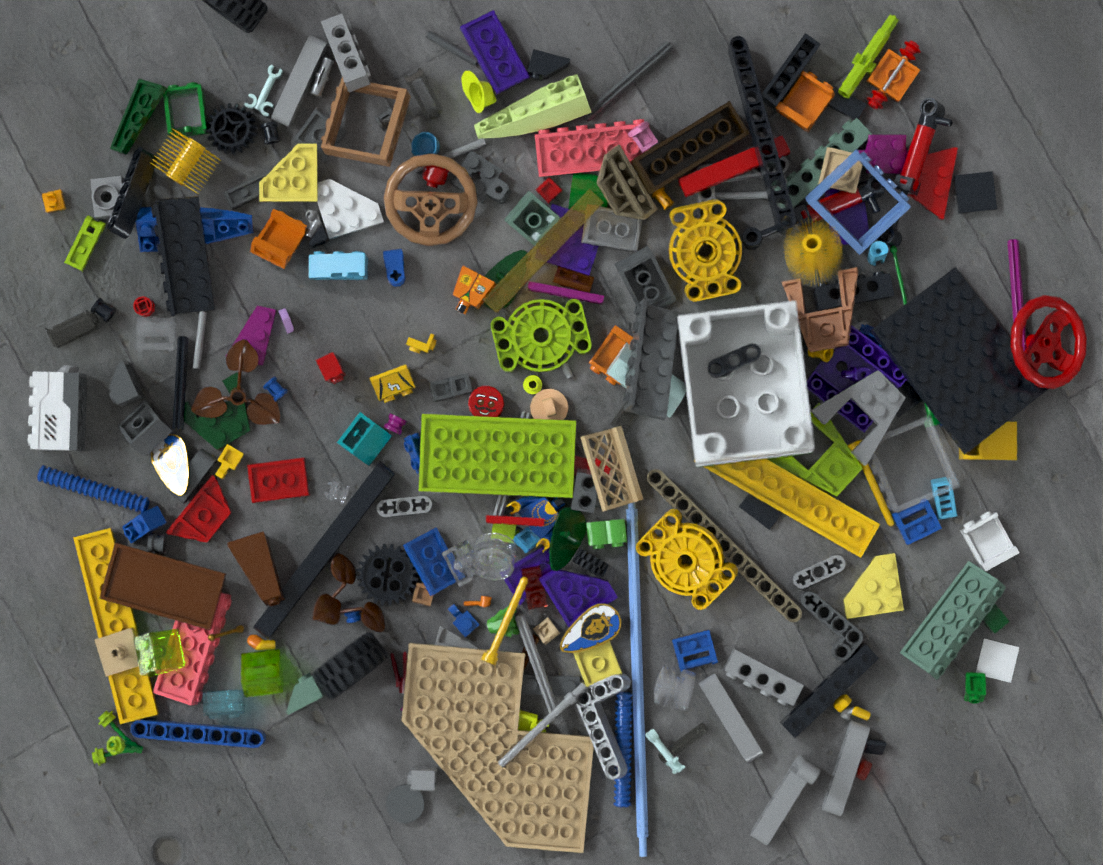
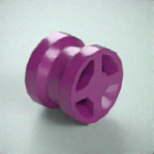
[384,413,407,435]

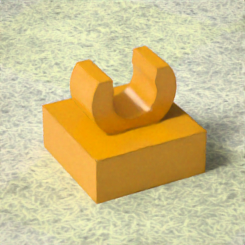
[42,190,66,213]

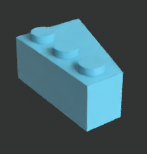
[309,251,368,280]

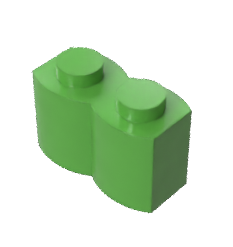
[586,519,627,549]

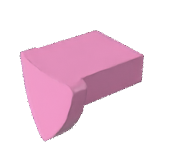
[628,121,658,153]

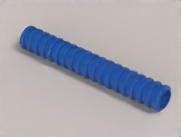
[37,465,150,513]
[614,692,633,807]

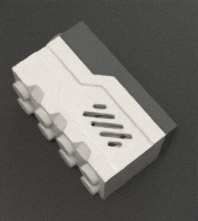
[28,365,87,451]

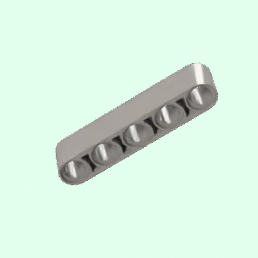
[272,35,328,127]
[698,673,764,764]
[822,720,870,816]

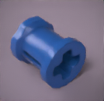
[263,376,288,402]

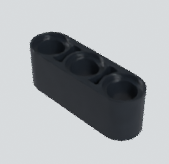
[707,343,761,378]

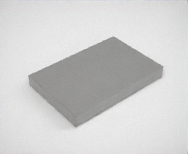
[581,205,642,253]

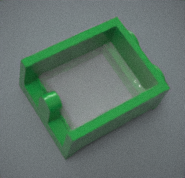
[163,82,208,138]

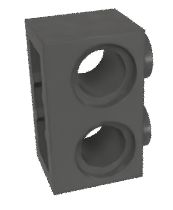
[571,468,603,513]

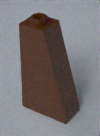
[227,531,285,606]

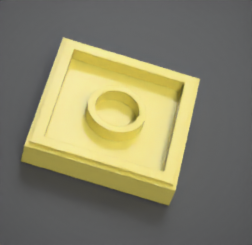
[573,641,622,687]

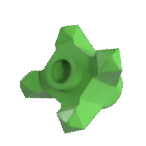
[487,606,520,637]

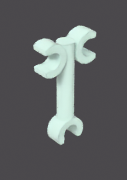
[244,65,283,117]
[645,729,685,774]

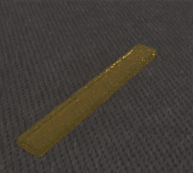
[483,189,604,313]

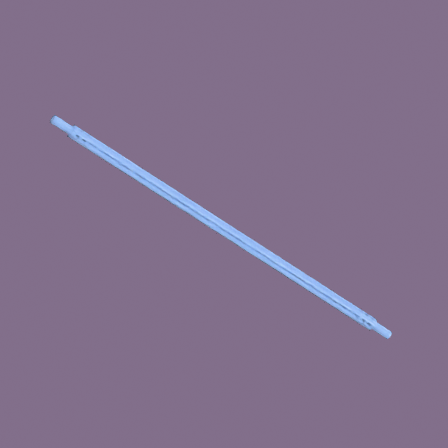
[626,499,648,857]

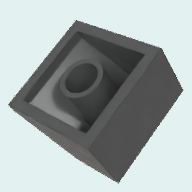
[109,360,145,407]
[117,400,172,457]

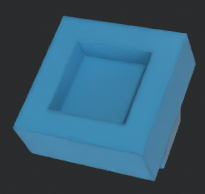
[513,526,540,553]

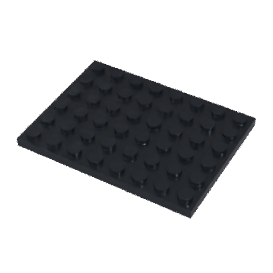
[870,267,1049,455]

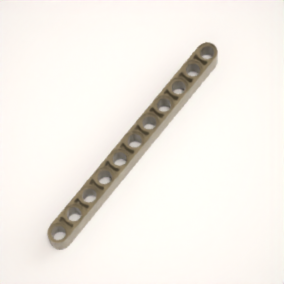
[646,469,802,622]

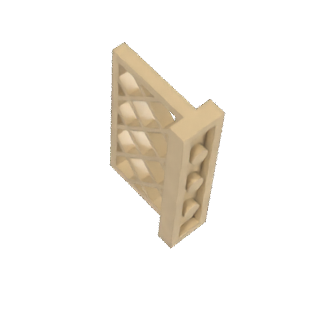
[581,426,643,511]

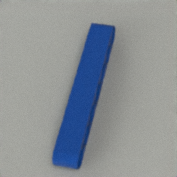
[131,719,266,748]

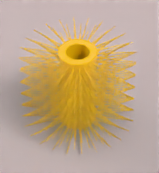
[151,129,221,194]
[784,218,842,286]

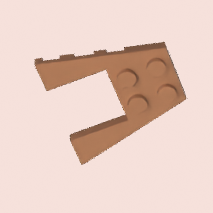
[782,267,858,352]

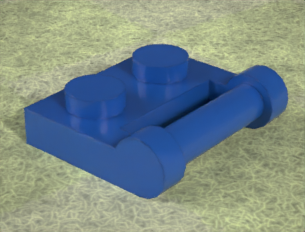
[891,497,942,545]
[672,630,718,673]

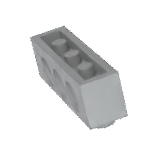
[321,13,371,92]
[723,649,804,707]

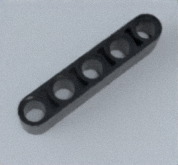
[107,147,157,239]

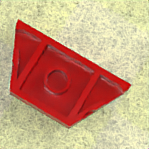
[908,147,958,220]
[166,475,232,543]

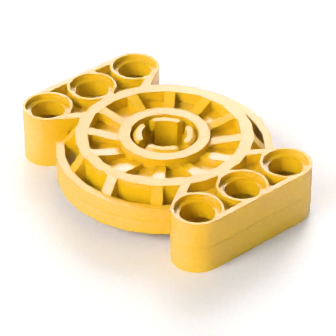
[668,199,742,302]
[636,509,738,610]

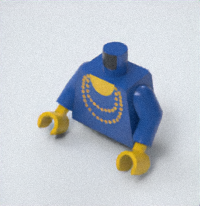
[507,496,565,552]

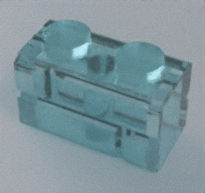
[202,689,245,719]

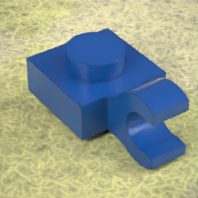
[448,604,480,637]

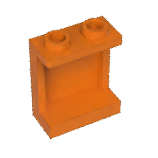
[776,71,835,132]
[250,209,307,269]
[588,325,633,386]

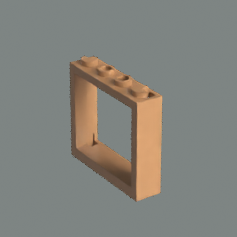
[321,77,411,167]

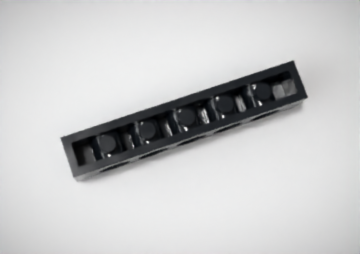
[780,643,879,738]

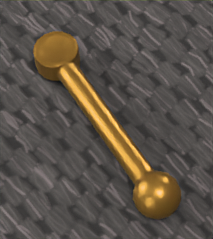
[208,625,244,641]

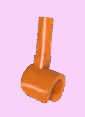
[464,595,491,607]

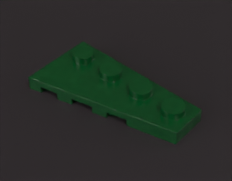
[110,79,167,155]

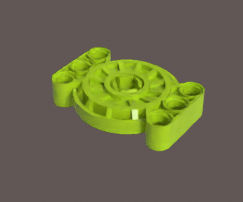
[491,299,591,373]

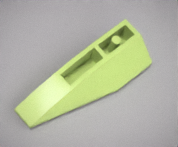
[474,74,592,139]

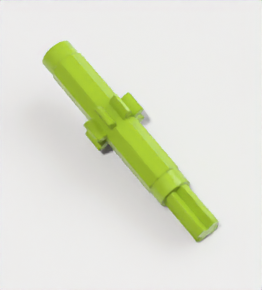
[838,14,899,99]

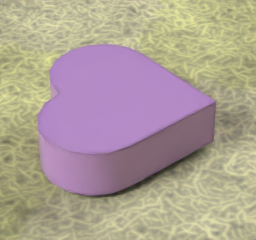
[278,308,294,334]

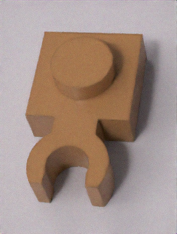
[412,583,433,607]

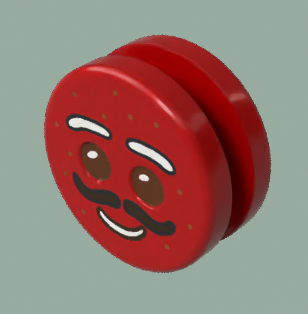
[468,386,504,417]

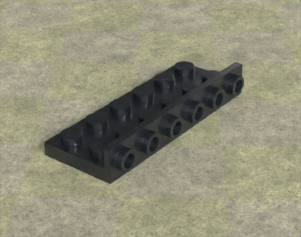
[151,196,215,317]

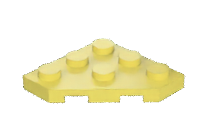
[259,144,318,202]
[843,553,904,619]

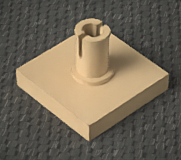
[818,147,863,194]
[95,628,144,676]

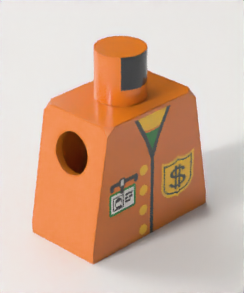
[453,266,497,315]

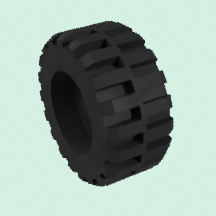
[202,0,268,33]
[313,631,388,700]

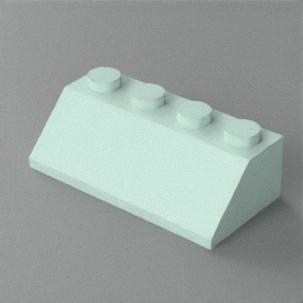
[606,343,687,418]

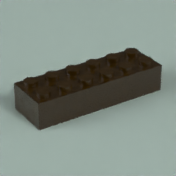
[630,101,750,195]

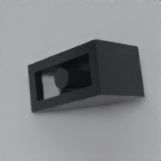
[528,49,570,81]

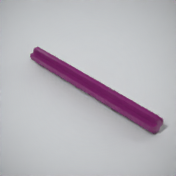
[1007,239,1026,351]

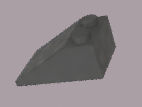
[614,246,677,308]

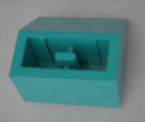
[337,412,392,466]

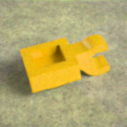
[215,444,244,479]

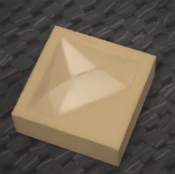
[533,618,560,645]

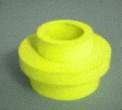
[523,375,542,394]

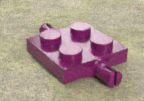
[858,134,909,174]

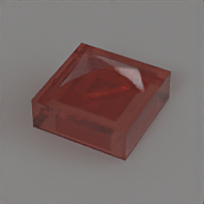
[856,759,872,781]

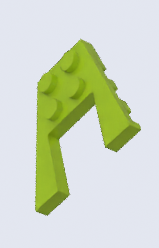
[768,403,863,497]

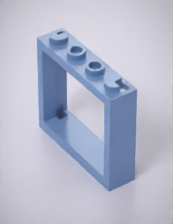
[805,149,911,255]

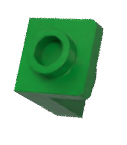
[964,672,986,704]

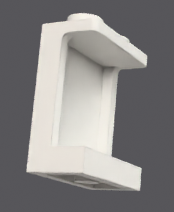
[960,511,1019,571]

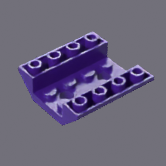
[806,325,907,433]

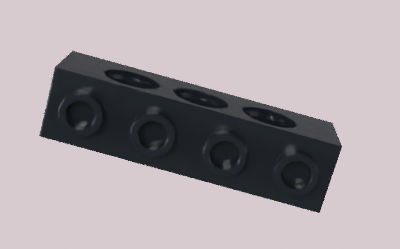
[762,33,821,110]
[813,271,895,311]

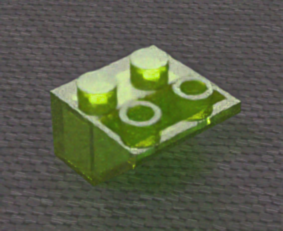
[241,649,283,698]

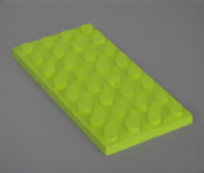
[418,414,576,498]

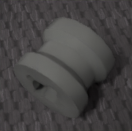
[148,533,167,553]

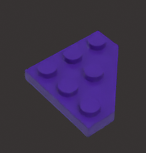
[539,569,618,627]

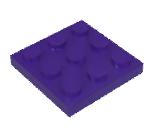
[535,204,599,275]

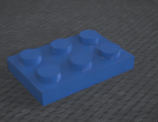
[403,527,464,596]

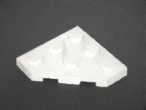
[317,179,384,240]

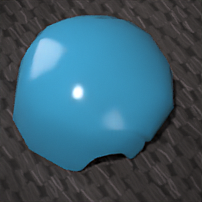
[411,132,440,156]

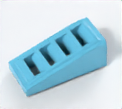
[931,477,957,520]

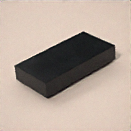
[828,86,867,120]

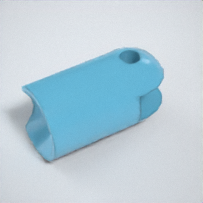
[867,241,888,266]

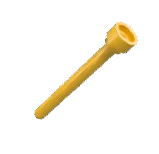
[847,439,894,526]
[481,577,528,665]

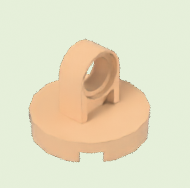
[530,389,568,420]

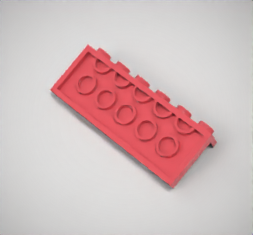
[534,119,651,177]
[153,592,232,706]

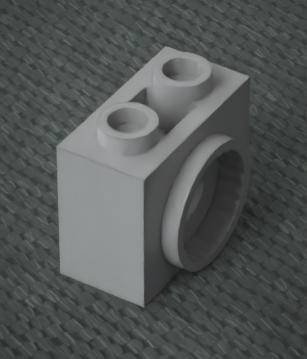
[90,176,124,220]

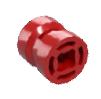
[133,296,156,317]

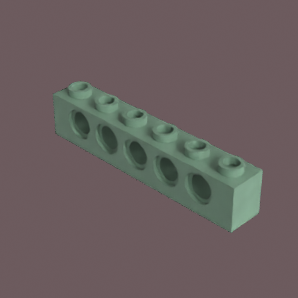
[774,118,872,209]

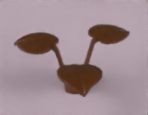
[191,339,280,425]
[312,553,385,633]

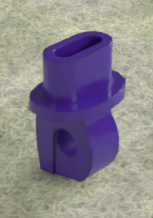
[841,367,871,382]

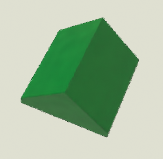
[568,173,608,212]

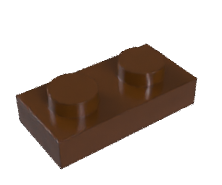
[553,266,595,293]

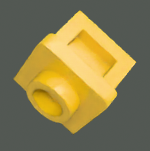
[406,333,437,354]

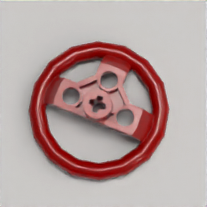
[1010,295,1087,389]

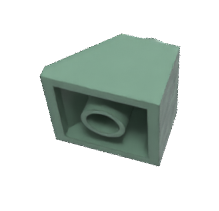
[504,191,560,247]
[286,673,326,715]

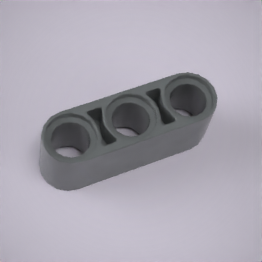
[168,448,217,504]

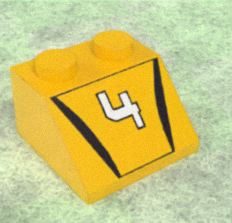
[370,364,416,403]

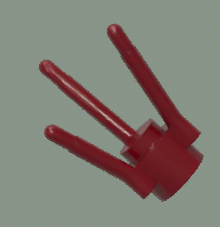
[390,651,407,693]

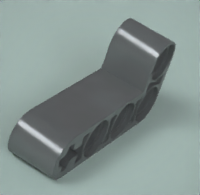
[799,591,863,661]

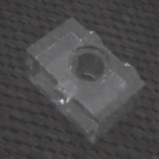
[442,540,485,587]

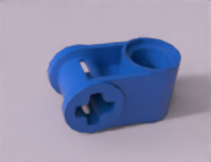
[383,249,405,287]

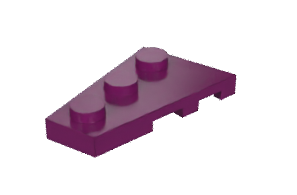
[225,305,277,366]

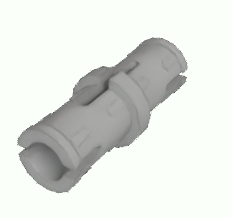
[310,57,334,98]

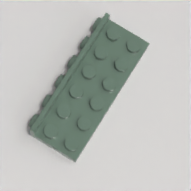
[900,561,1006,680]

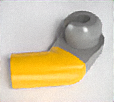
[840,706,870,721]

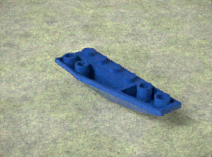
[136,207,254,252]

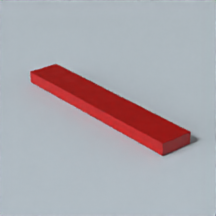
[678,136,791,197]

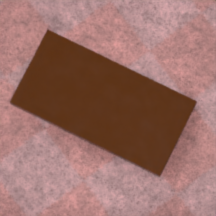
[99,543,227,630]

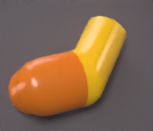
[247,634,276,650]

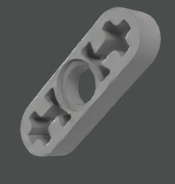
[377,496,433,517]
[792,555,846,589]

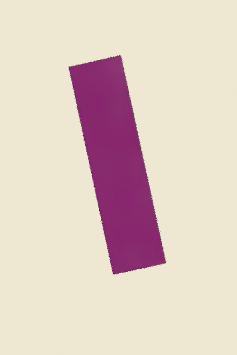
[528,281,604,305]

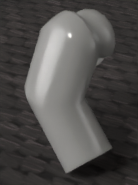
[305,210,322,238]

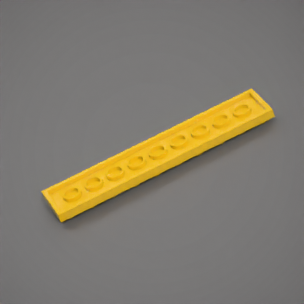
[694,459,880,558]
[73,528,159,724]

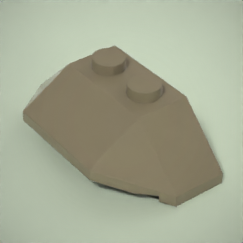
[597,144,658,220]

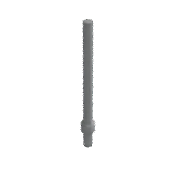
[498,682,588,767]

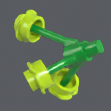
[92,710,143,766]

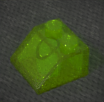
[134,629,185,677]

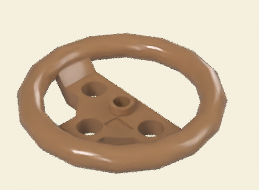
[383,153,478,246]

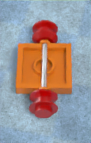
[867,40,921,110]

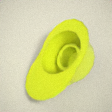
[461,70,497,113]

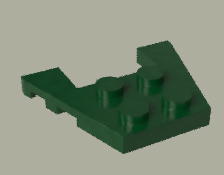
[184,372,251,450]

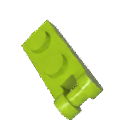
[64,215,106,271]

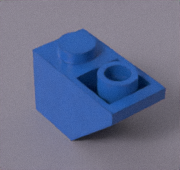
[122,506,167,543]

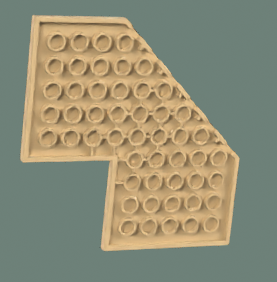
[402,643,594,853]

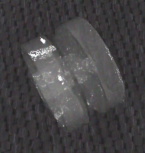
[472,533,516,581]

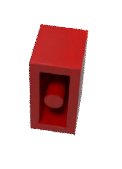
[316,352,346,384]

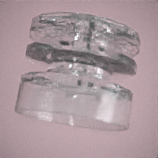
[654,664,696,712]

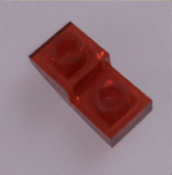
[521,565,547,610]

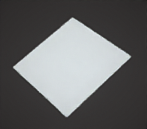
[976,639,1019,683]

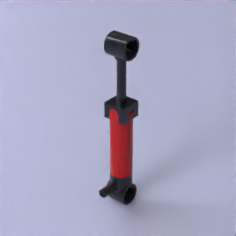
[877,98,953,248]
[743,176,886,250]

